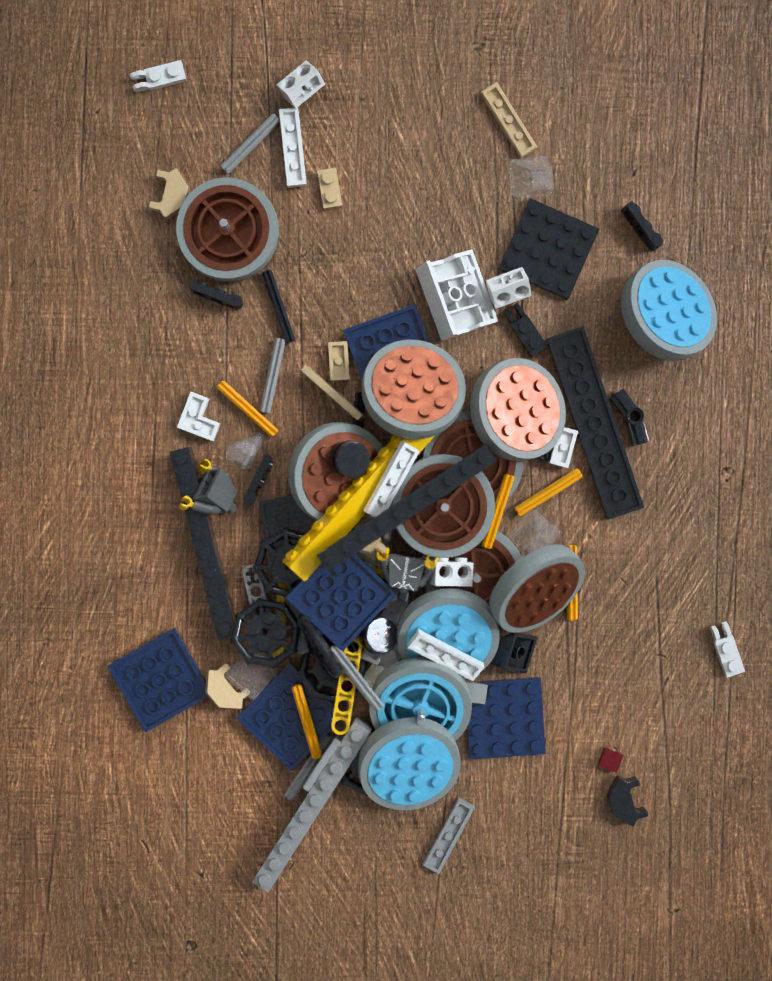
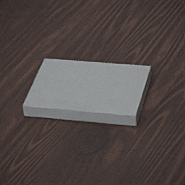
[303,734,344,792]

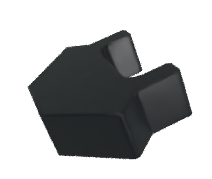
[606,775,648,826]

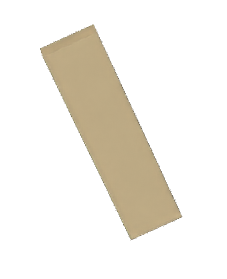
[480,82,537,159]
[301,365,366,421]

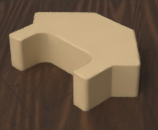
[149,168,190,220]
[205,663,251,709]

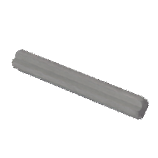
[221,113,280,174]
[260,338,285,413]
[329,645,384,711]
[284,734,333,801]

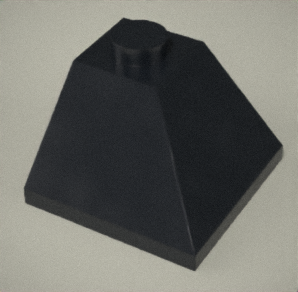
[490,632,538,673]

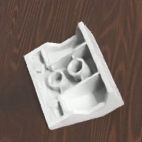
[415,250,498,341]

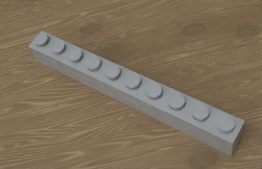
[252,716,373,892]

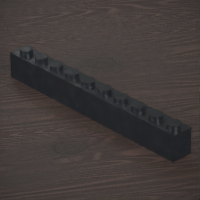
[317,444,497,572]
[170,447,236,640]

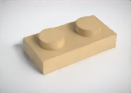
[317,168,343,210]
[328,341,350,381]

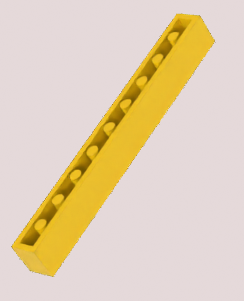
[282,435,436,581]

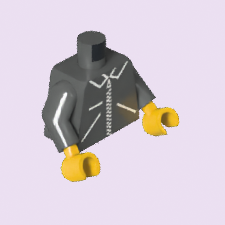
[178,459,237,515]
[377,548,438,601]

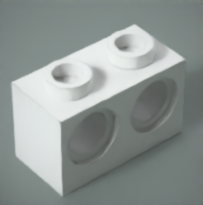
[277,60,325,109]
[486,267,532,309]
[429,557,474,586]

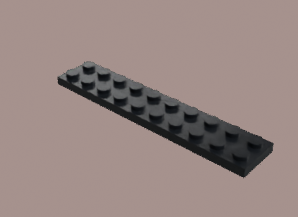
[546,326,644,520]

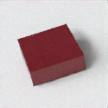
[598,747,624,773]

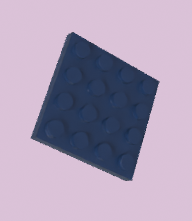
[343,304,429,381]
[285,554,396,651]
[107,627,208,733]
[236,662,341,771]
[467,677,546,759]

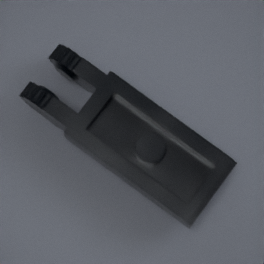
[621,201,663,251]
[189,281,243,310]
[504,303,548,358]
[243,454,274,505]

